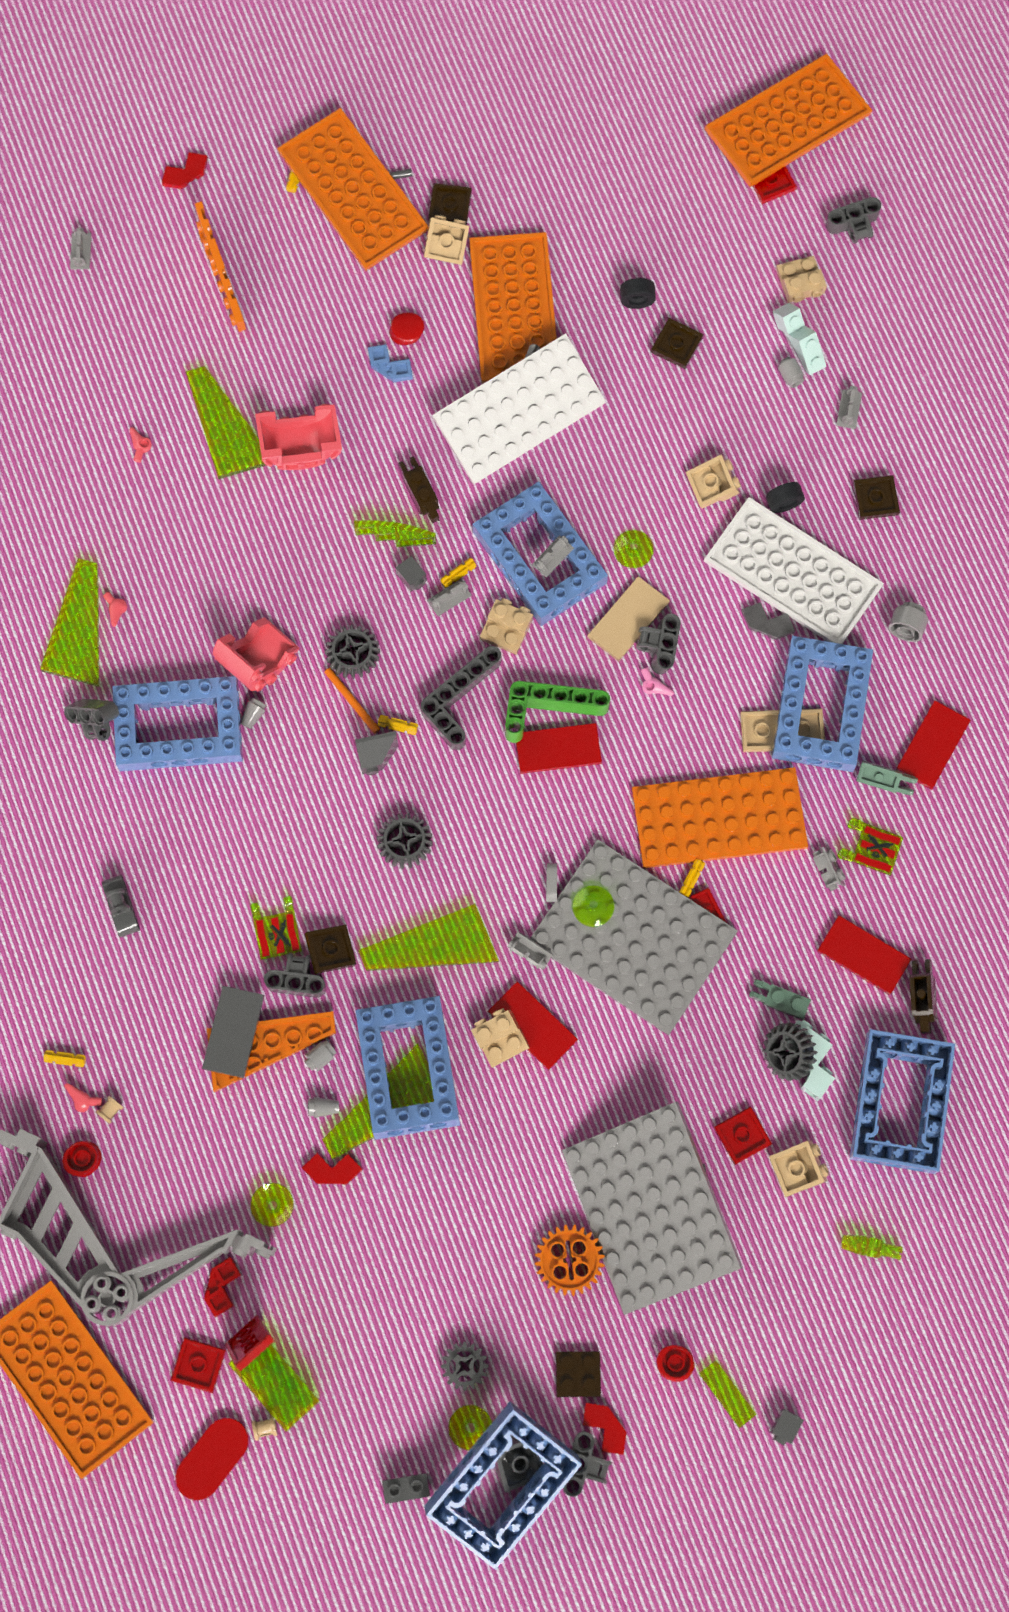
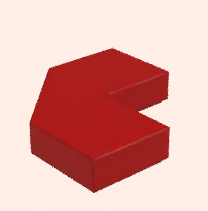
[162,152,208,189]
[302,1153,363,1185]
[204,1256,242,1318]
[583,1403,627,1455]

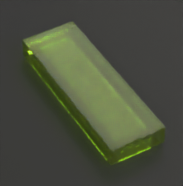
[698,1360,757,1428]

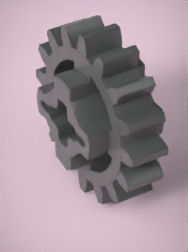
[441,1342,489,1391]

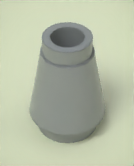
[240,697,267,729]
[308,1097,339,1118]

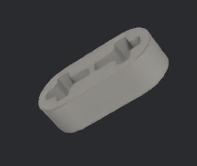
[546,863,557,902]

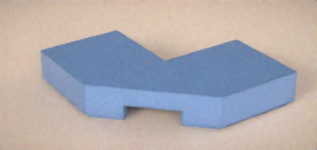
[368,344,413,382]

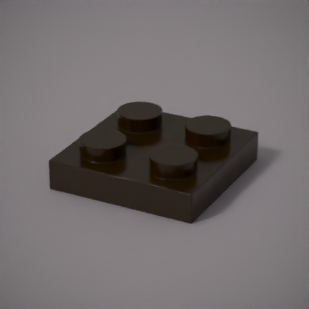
[428,183,472,225]
[651,318,704,370]
[853,475,900,520]
[304,924,356,974]
[556,1351,601,1397]

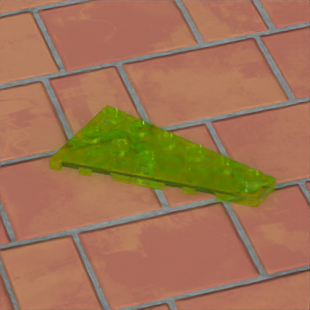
[358,904,499,971]

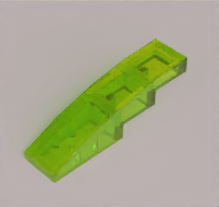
[354,520,436,547]

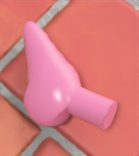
[641,667,674,696]

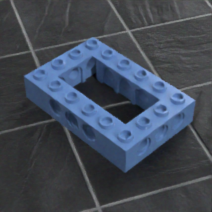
[472,482,608,626]
[772,636,873,772]
[112,676,243,772]
[355,996,461,1140]
[849,1029,955,1174]
[424,1401,582,1570]

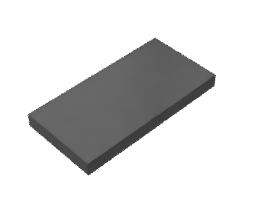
[202,986,265,1078]

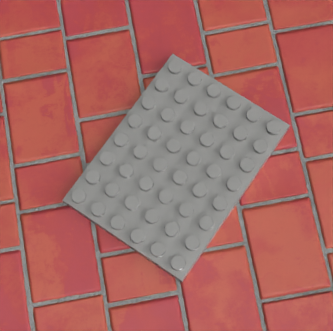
[530,840,738,1036]
[562,1102,743,1315]

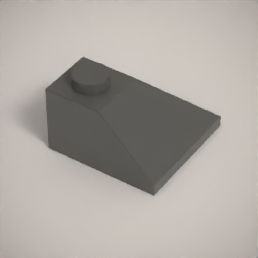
[355,731,398,775]
[494,1435,543,1493]

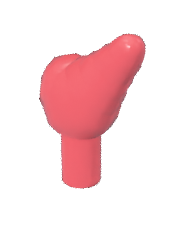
[130,427,152,463]
[103,592,127,627]
[65,1083,102,1113]

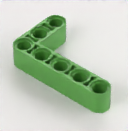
[505,681,610,743]

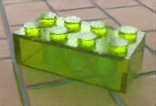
[228,1344,321,1432]

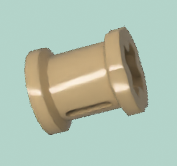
[95,1096,124,1124]
[252,1416,278,1441]

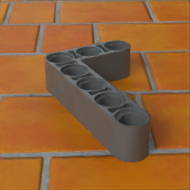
[421,646,502,750]

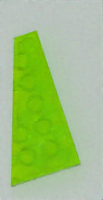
[186,366,267,479]
[40,558,100,687]
[322,1043,434,1160]

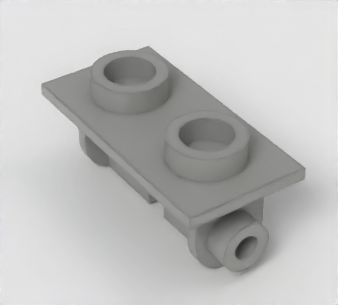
[70,228,92,269]
[836,386,862,429]
[532,535,574,578]
[427,579,472,616]
[813,847,846,891]
[507,932,553,970]

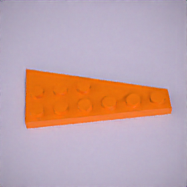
[194,201,246,332]
[207,1011,336,1093]

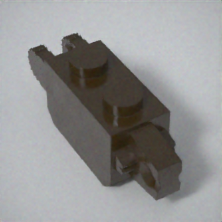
[398,456,439,524]
[909,959,938,1035]

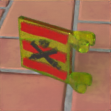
[837,818,903,876]
[250,896,302,960]

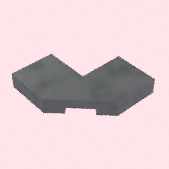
[741,602,795,640]

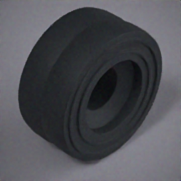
[620,278,656,309]
[766,482,805,513]

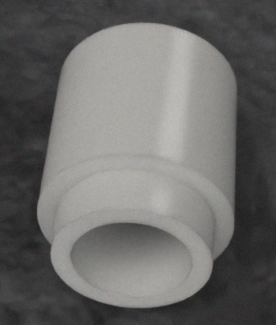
[778,357,805,388]
[304,1040,336,1071]

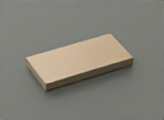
[587,576,670,662]
[740,708,825,752]

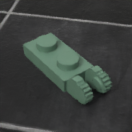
[856,760,918,796]
[749,980,811,1020]

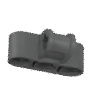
[826,197,882,244]
[636,613,681,675]
[64,699,119,741]
[101,875,140,938]
[264,953,326,998]
[563,1431,612,1497]

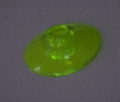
[613,530,654,568]
[572,885,614,927]
[250,1183,294,1227]
[448,1405,492,1451]

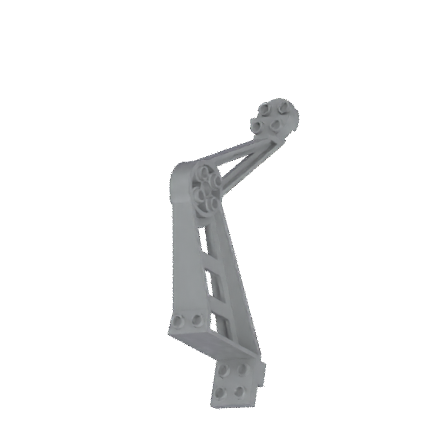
[0,1129,277,1326]

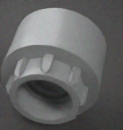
[888,602,928,642]

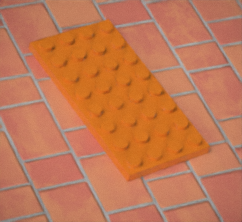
[704,54,872,187]
[277,108,429,271]
[469,232,557,384]
[632,767,808,869]
[0,1280,155,1479]

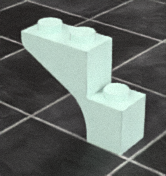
[772,303,827,375]
[794,1019,835,1101]

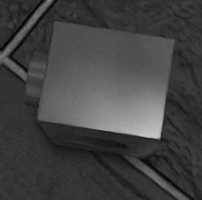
[382,1473,431,1504]

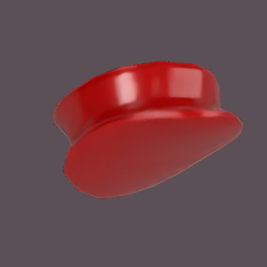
[389,312,425,345]
[62,1141,102,1177]
[656,1345,695,1382]

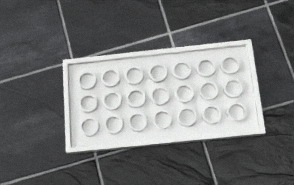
[432,334,606,485]
[704,497,884,644]

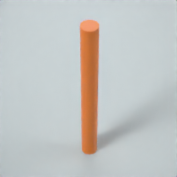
[324,668,380,734]

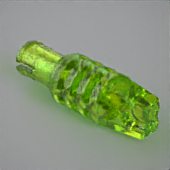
[840,1234,903,1260]

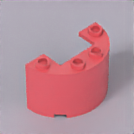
[255,404,342,470]
[213,617,300,692]

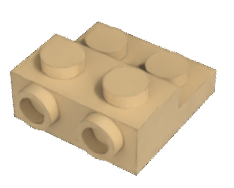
[423,215,469,265]
[776,256,827,303]
[686,454,741,509]
[479,598,533,655]
[471,1008,530,1068]
[769,1140,829,1197]

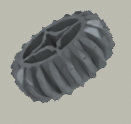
[325,624,380,679]
[377,813,433,869]
[762,1022,818,1081]

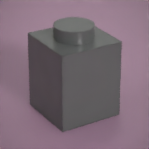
[395,556,427,592]
[770,1409,804,1446]

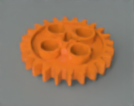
[534,1224,605,1296]

